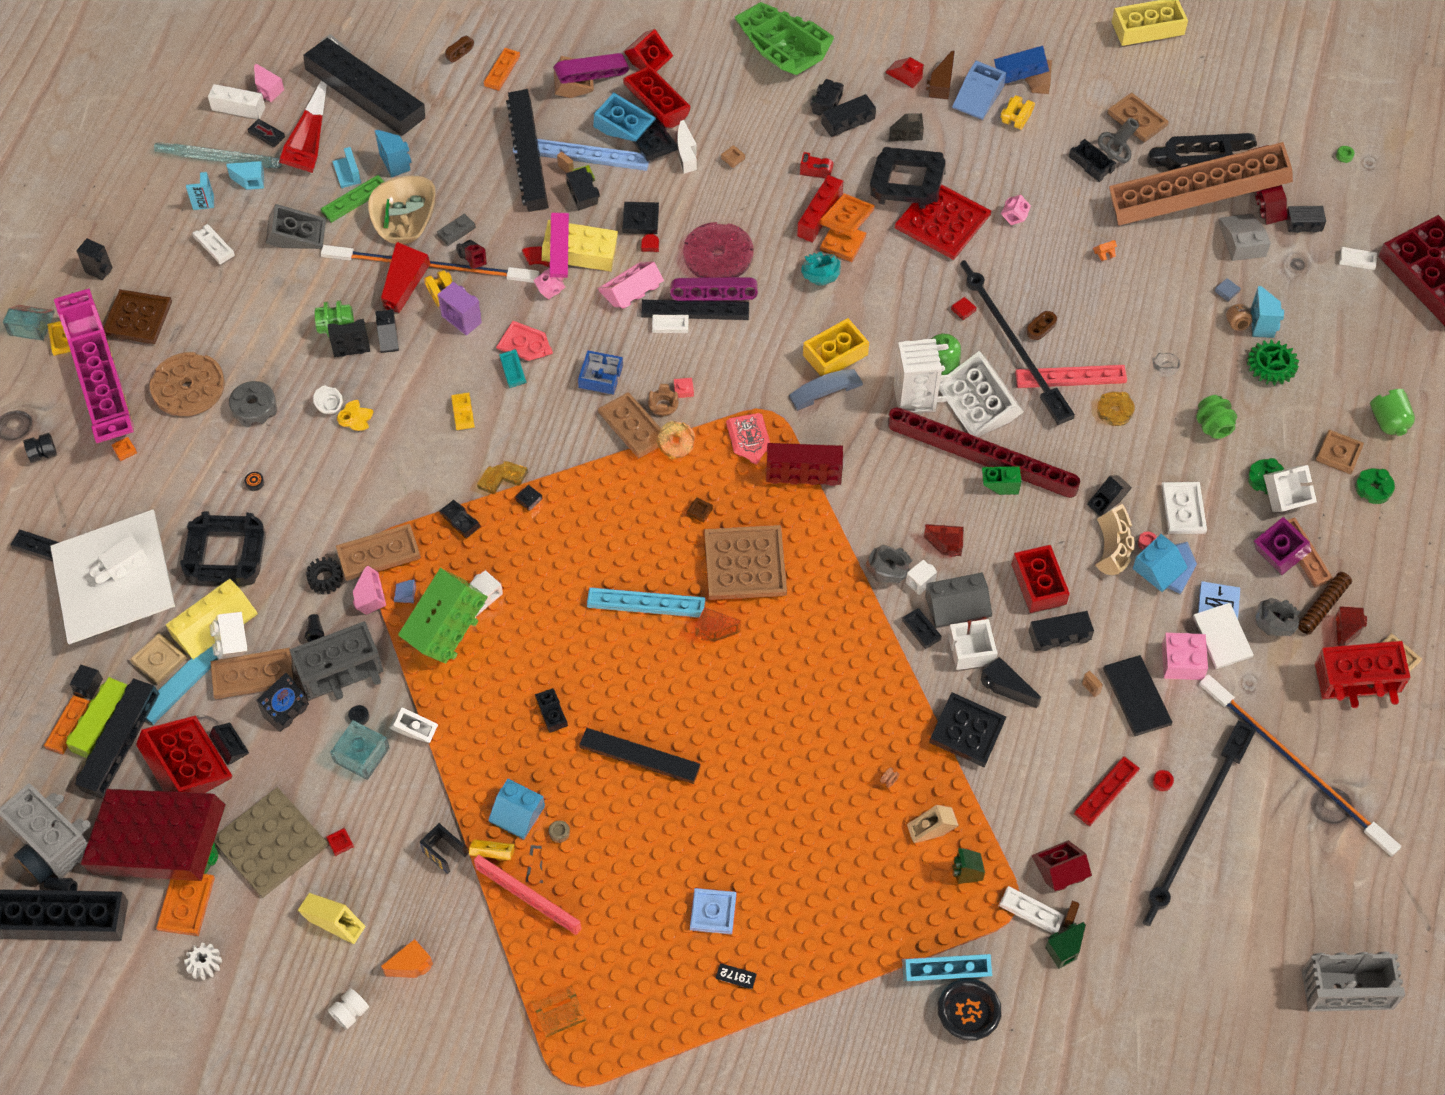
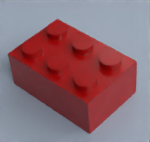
[1011,545,1070,613]

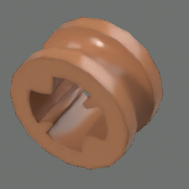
[880,767,899,788]

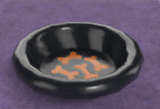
[938,978,1002,1041]

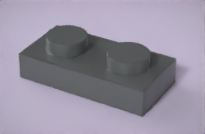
[437,213,476,246]

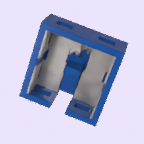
[578,350,623,395]

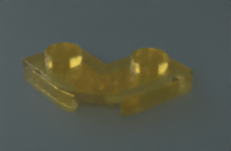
[477,461,528,494]

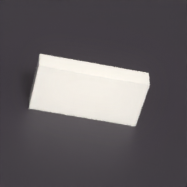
[1339,247,1377,270]
[652,315,689,333]

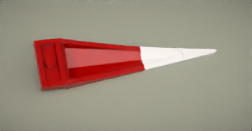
[279,81,327,173]

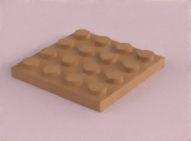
[704,525,787,600]

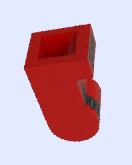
[800,152,834,179]

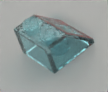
[3,305,55,340]

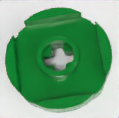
[1248,458,1284,495]
[1355,468,1395,504]

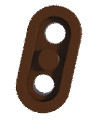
[445,35,474,63]
[1027,311,1057,340]

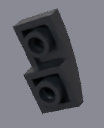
[535,688,568,733]

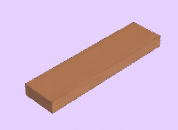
[1287,518,1333,588]

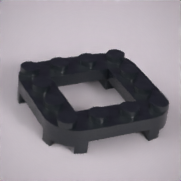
[870,147,946,208]
[180,511,266,586]

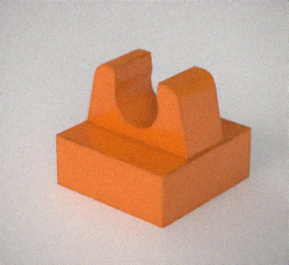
[1093,240,1117,261]

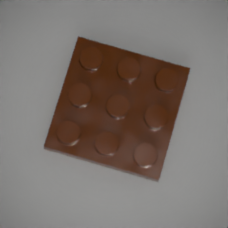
[103,289,172,344]

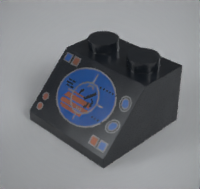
[256,673,309,732]

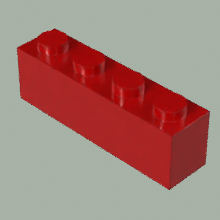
[797,175,844,243]

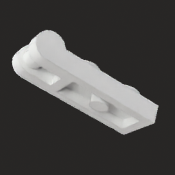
[192,224,235,265]

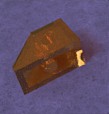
[695,607,741,642]

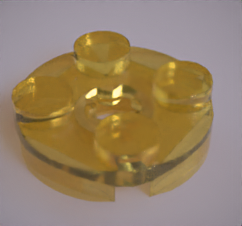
[1097,392,1135,426]
[656,421,695,459]

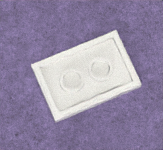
[1161,482,1207,534]
[1193,603,1253,669]

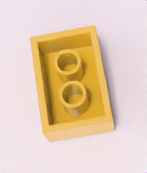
[803,318,869,376]

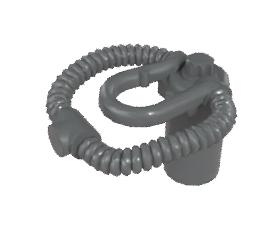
[1097,118,1139,163]

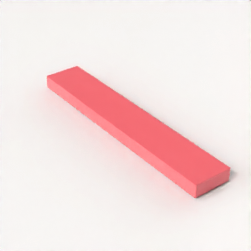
[1015,365,1127,388]
[474,855,581,935]

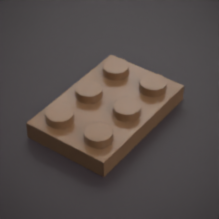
[1107,92,1169,143]

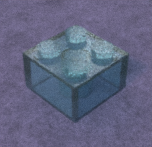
[330,720,390,780]

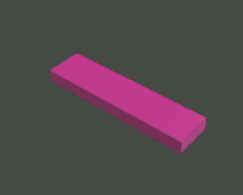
[550,213,569,278]

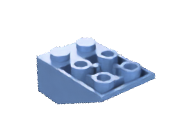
[952,61,1006,120]

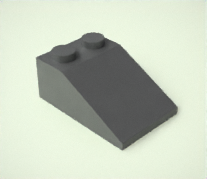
[266,204,326,249]

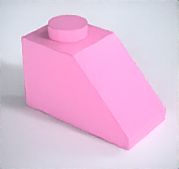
[254,64,284,102]
[353,566,386,615]

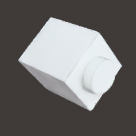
[905,560,937,595]

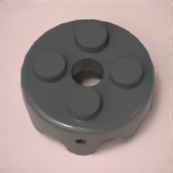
[229,381,277,427]

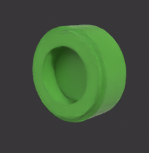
[1336,146,1355,163]

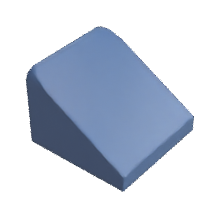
[394,580,416,603]

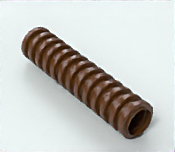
[1298,572,1353,635]

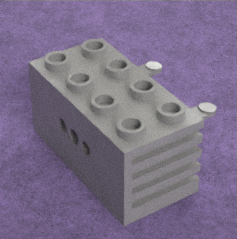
[0,783,91,878]
[1302,951,1405,1012]

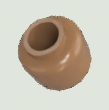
[1226,304,1253,331]

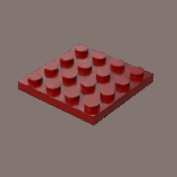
[895,184,991,260]

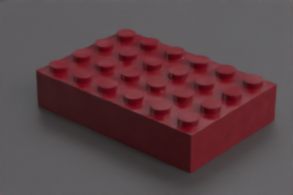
[1378,215,1445,326]
[80,789,226,881]

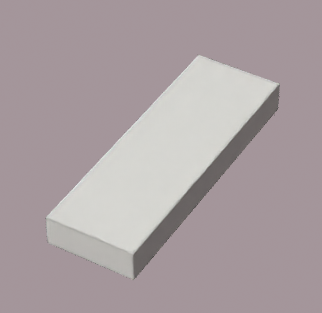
[999,886,1065,934]

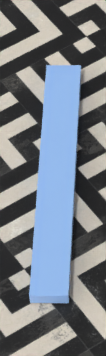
[513,139,650,171]

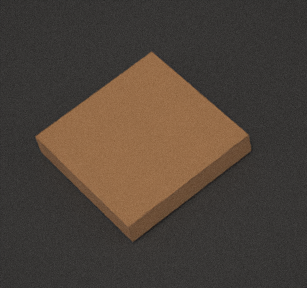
[1316,430,1364,474]

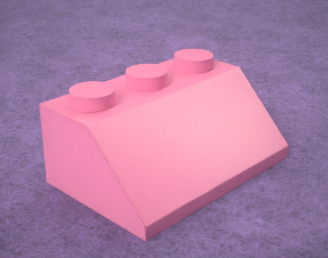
[597,262,664,309]

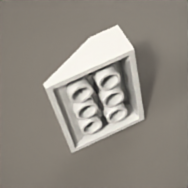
[939,351,1024,437]

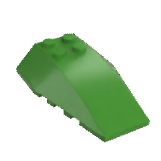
[735,2,834,75]

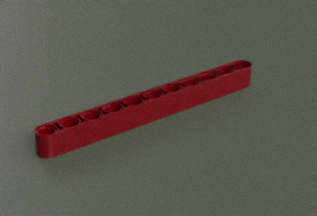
[888,407,1081,498]

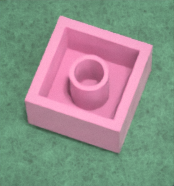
[1162,633,1208,680]

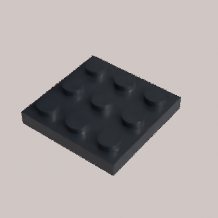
[929,692,1007,768]

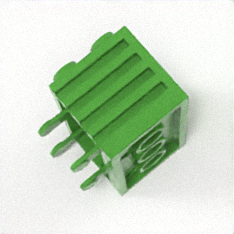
[398,568,488,664]

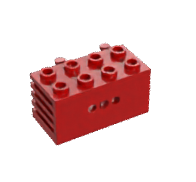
[1315,641,1411,709]

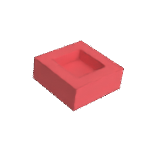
[674,378,694,398]

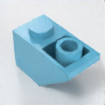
[226,161,264,190]

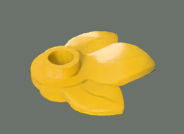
[337,400,374,431]

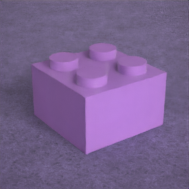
[438,282,482,336]

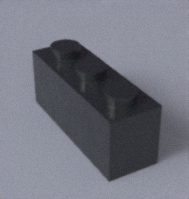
[821,94,876,137]
[1029,611,1094,651]

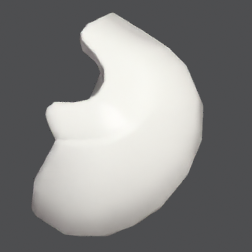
[313,386,343,414]

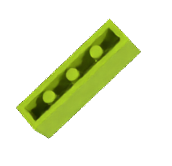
[66,677,127,758]

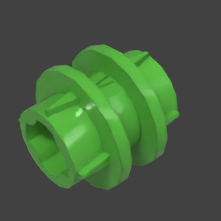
[314,300,354,338]
[1196,395,1237,439]

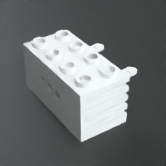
[893,339,951,414]

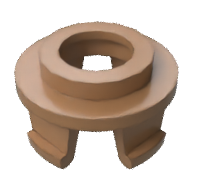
[648,384,679,416]

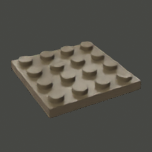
[214,787,329,898]

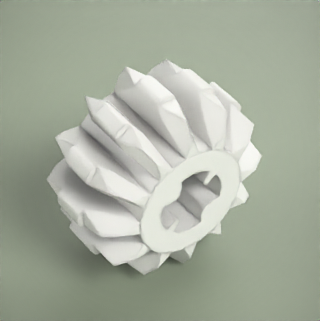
[184,943,222,980]

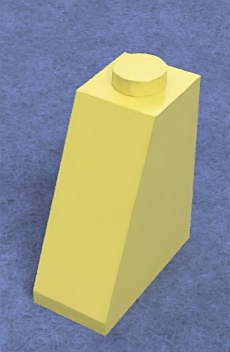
[298,893,365,944]

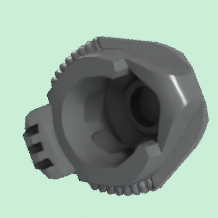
[866,545,913,583]
[1256,598,1300,636]

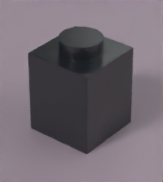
[69,664,103,699]

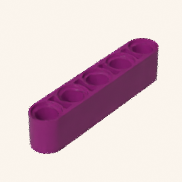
[553,53,630,84]
[670,277,758,301]

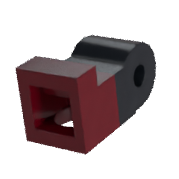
[456,240,487,269]

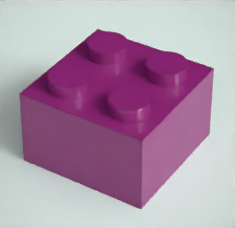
[1254,517,1311,575]

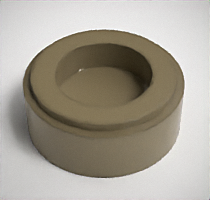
[549,821,570,843]

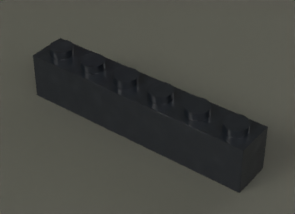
[75,678,160,799]

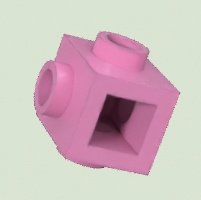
[1001,195,1031,225]
[534,268,566,299]

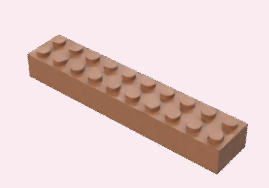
[1109,142,1293,226]

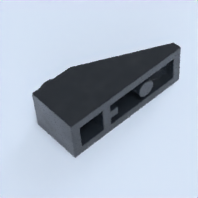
[980,657,1041,708]

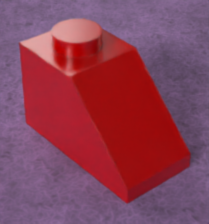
[886,57,924,88]

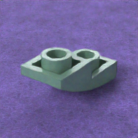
[389,195,425,216]

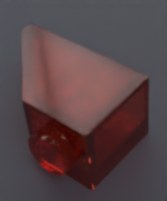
[924,524,964,557]
[1335,606,1367,646]

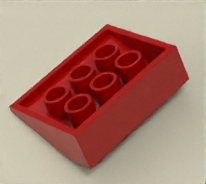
[136,715,233,793]

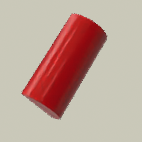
[623,66,691,128]

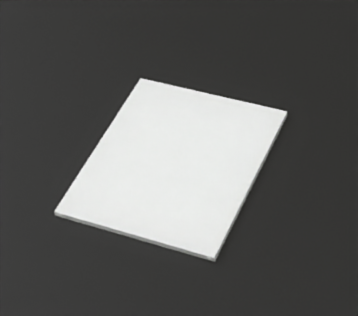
[50,510,175,644]

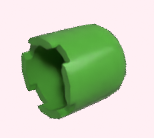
[931,333,961,375]
[1370,389,1415,436]

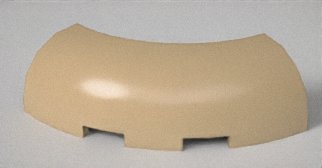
[1095,504,1134,575]

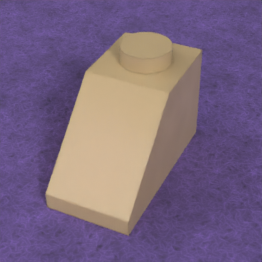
[907,805,959,843]

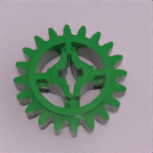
[1247,339,1299,386]

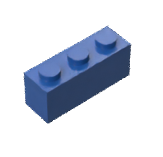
[994,46,1049,84]

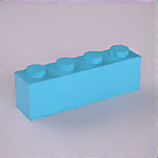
[902,954,992,981]

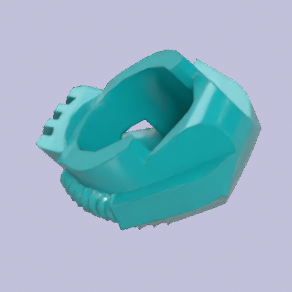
[801,252,841,286]

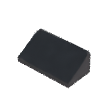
[209,722,249,765]

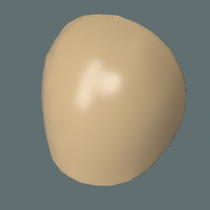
[368,176,435,244]

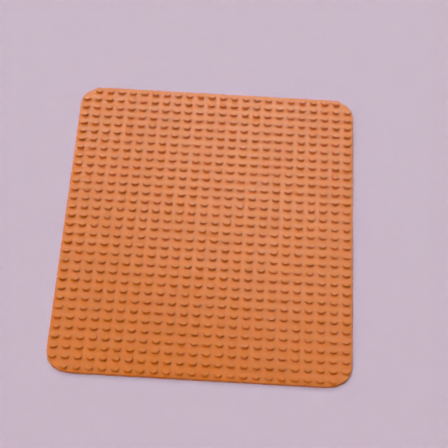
[378,408,1020,1088]

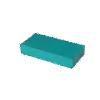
[499,349,527,388]

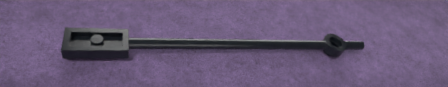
[960,260,1075,425]
[1143,720,1257,926]

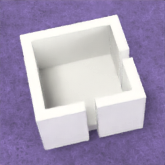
[1264,465,1317,512]
[210,612,247,660]
[948,619,997,670]

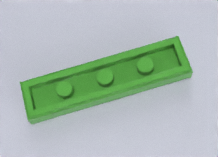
[320,175,384,223]

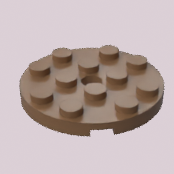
[150,352,225,416]

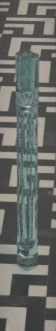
[154,142,282,169]

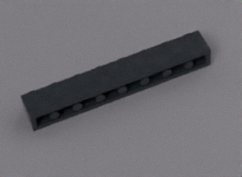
[506,89,549,212]

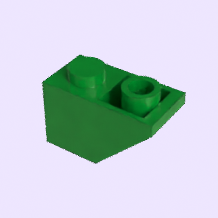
[982,467,1021,495]

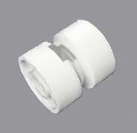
[328,988,369,1030]

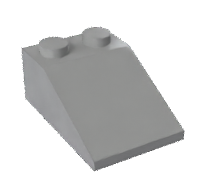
[1218,214,1271,261]

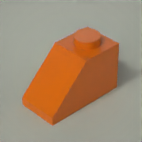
[381,939,433,978]

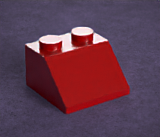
[623,29,673,72]

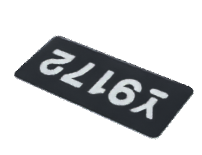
[716,963,757,989]

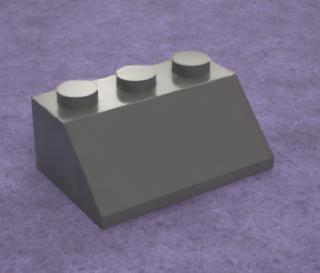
[925,572,992,628]

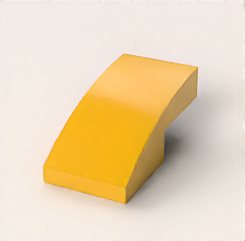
[451,393,475,430]

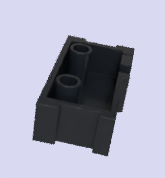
[1069,139,1116,182]

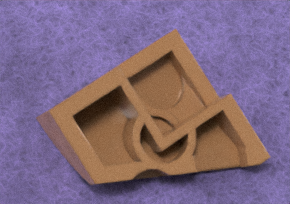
[1024,60,1052,94]

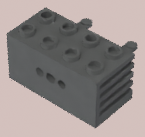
[289,621,384,700]

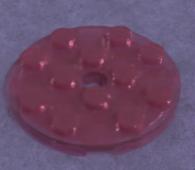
[683,222,754,278]

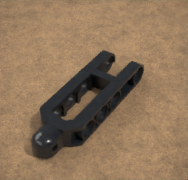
[1147,133,1257,171]

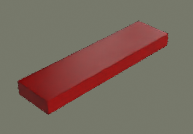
[1074,756,1140,827]

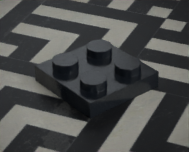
[622,202,659,234]

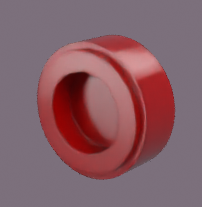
[1152,770,1174,791]

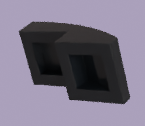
[439,499,481,539]

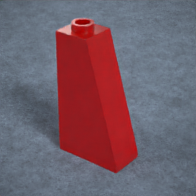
[381,242,430,313]

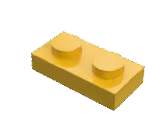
[469,839,515,861]

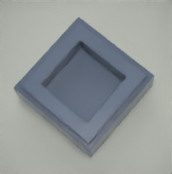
[1215,278,1241,302]

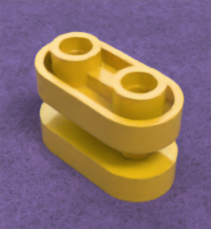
[1000,95,1035,130]
[424,270,452,307]

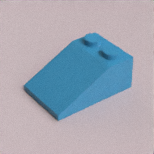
[593,93,655,142]

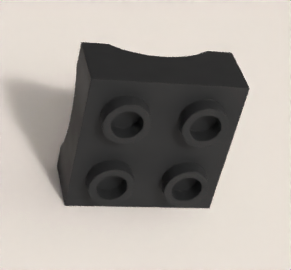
[327,319,370,357]

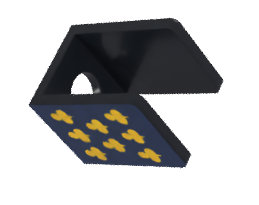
[420,823,467,874]

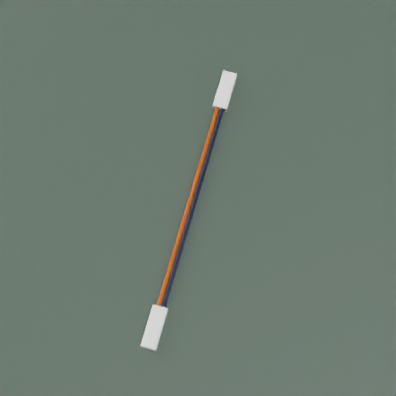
[321,245,540,283]
[1199,674,1402,857]

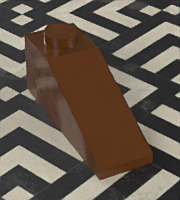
[926,51,955,100]

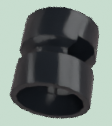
[23,433,57,463]

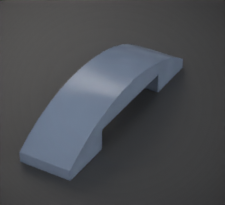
[789,369,863,411]

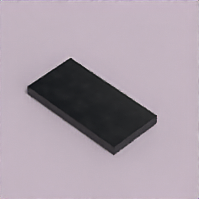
[1103,655,1173,736]

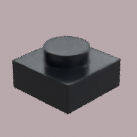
[515,485,543,511]

